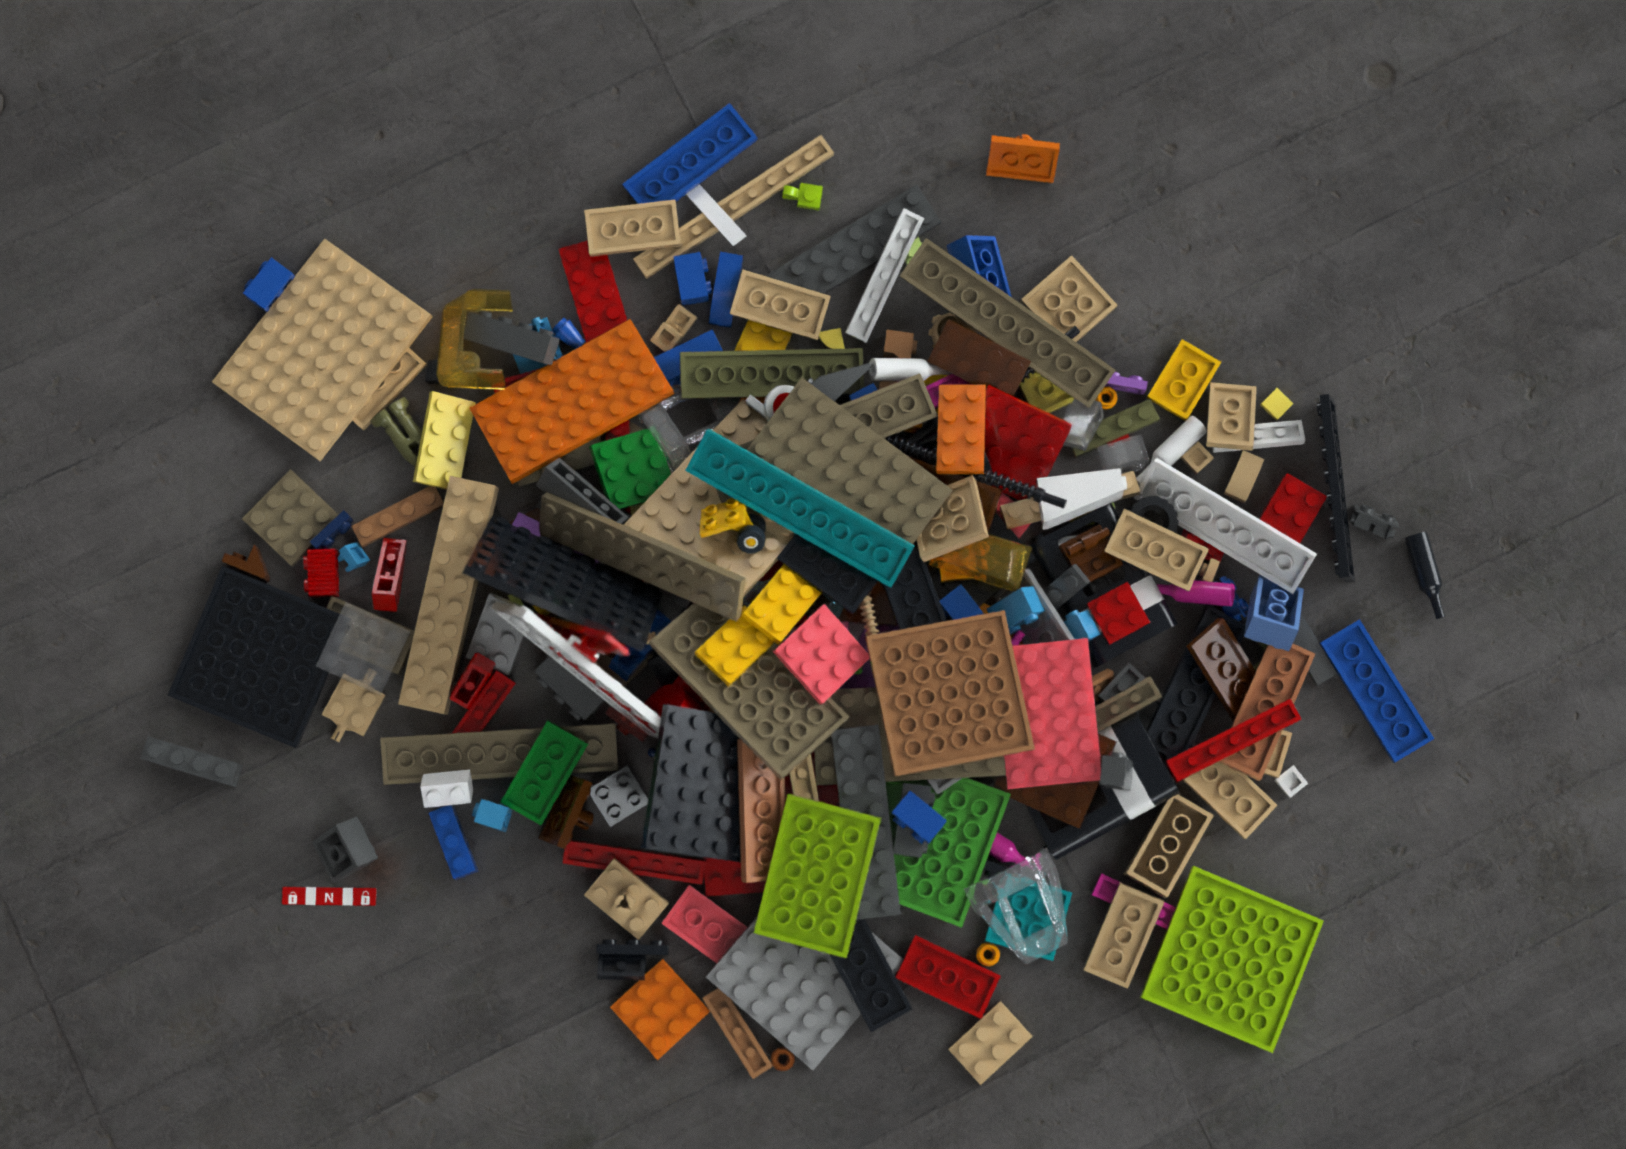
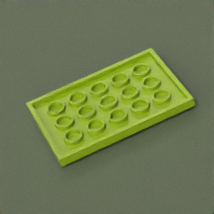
[754,794,881,958]

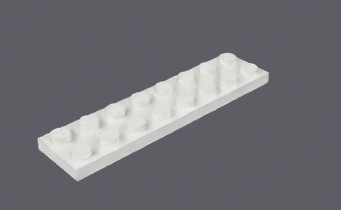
[1134,458,1317,594]

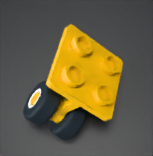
[699,498,766,554]

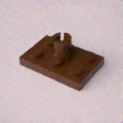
[538,775,594,849]

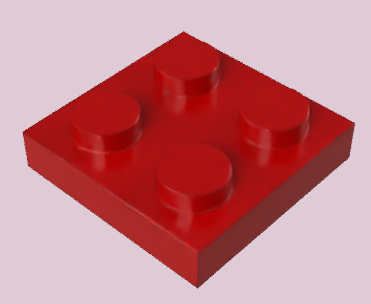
[1086,582,1151,645]

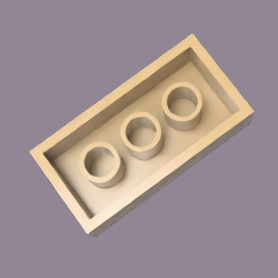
[1123,795,1214,898]

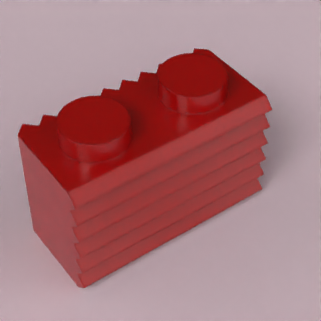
[303,548,339,598]
[449,652,495,709]

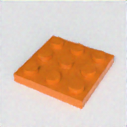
[610,959,710,1060]

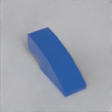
[709,252,743,328]
[609,610,672,682]

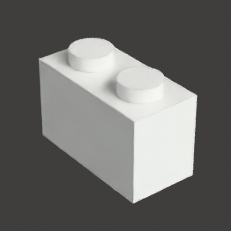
[421,769,473,808]

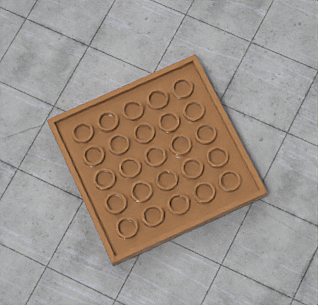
[865,610,1035,777]

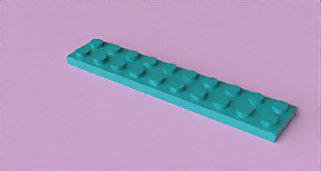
[685,428,915,587]

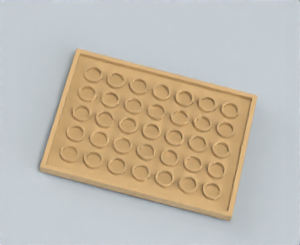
[212,239,432,461]
[624,399,795,597]

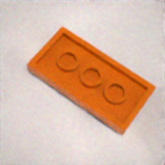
[936,385,986,474]

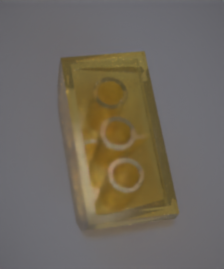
[929,534,1032,592]

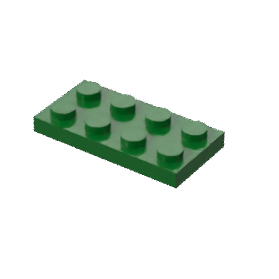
[501,720,589,825]

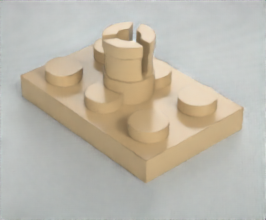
[584,858,669,940]

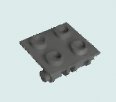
[590,765,648,827]

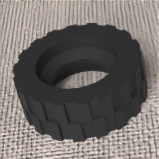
[1128,496,1179,533]

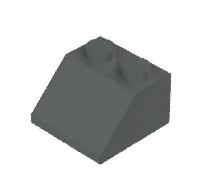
[312,817,378,884]

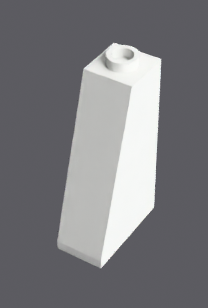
[1036,468,1127,530]

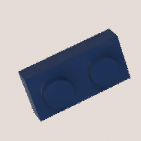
[310,510,354,549]

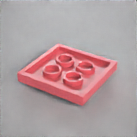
[773,604,869,705]

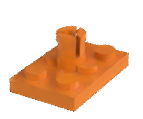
[986,134,1060,183]

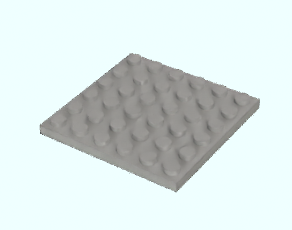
[705,916,903,1070]

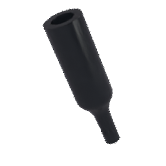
[1404,532,1445,619]

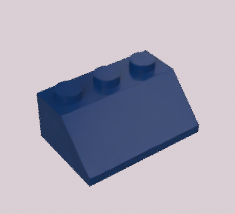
[946,235,1012,297]

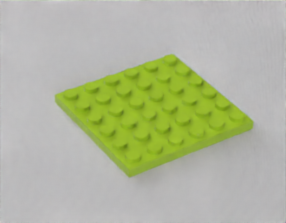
[1140,866,1324,1053]

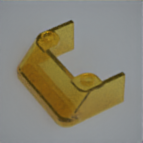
[436,289,513,390]

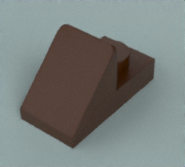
[222,545,270,582]

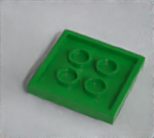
[589,427,671,510]

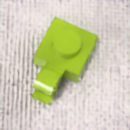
[782,183,823,210]

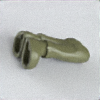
[370,397,422,467]

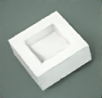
[1274,765,1308,798]

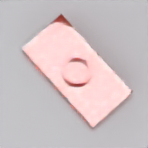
[605,707,648,743]

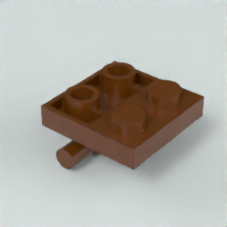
[1059,524,1123,583]

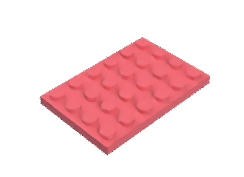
[1004,638,1101,789]

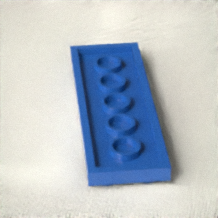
[622,103,758,204]
[1319,619,1434,763]

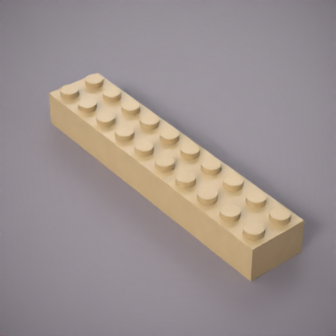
[398,476,499,715]

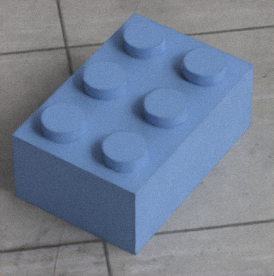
[1244,574,1304,651]

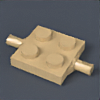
[322,668,386,743]

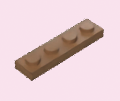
[351,486,444,547]
[702,988,773,1079]

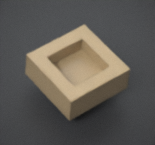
[1181,441,1214,474]
[1199,558,1220,582]

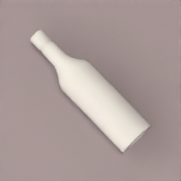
[868,358,952,381]
[1136,416,1207,485]

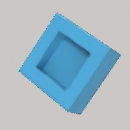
[338,542,370,572]

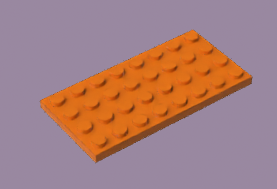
[469,319,675,484]

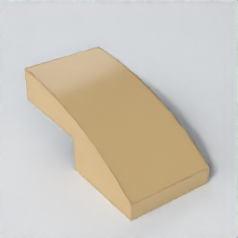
[650,304,698,352]
[1224,450,1264,503]

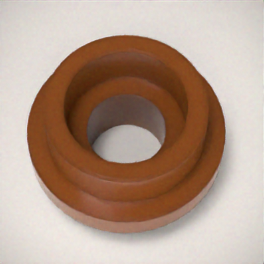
[771,1047,794,1071]

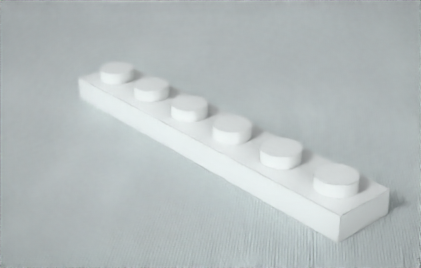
[845,208,924,343]

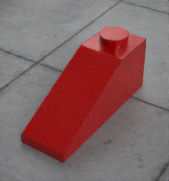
[372,538,407,612]

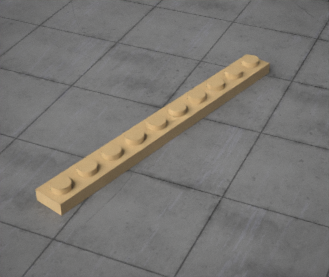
[633,135,834,279]

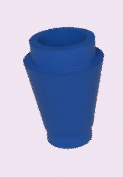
[551,318,586,349]

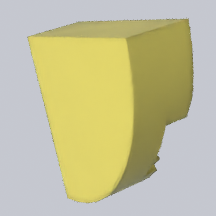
[819,328,845,349]

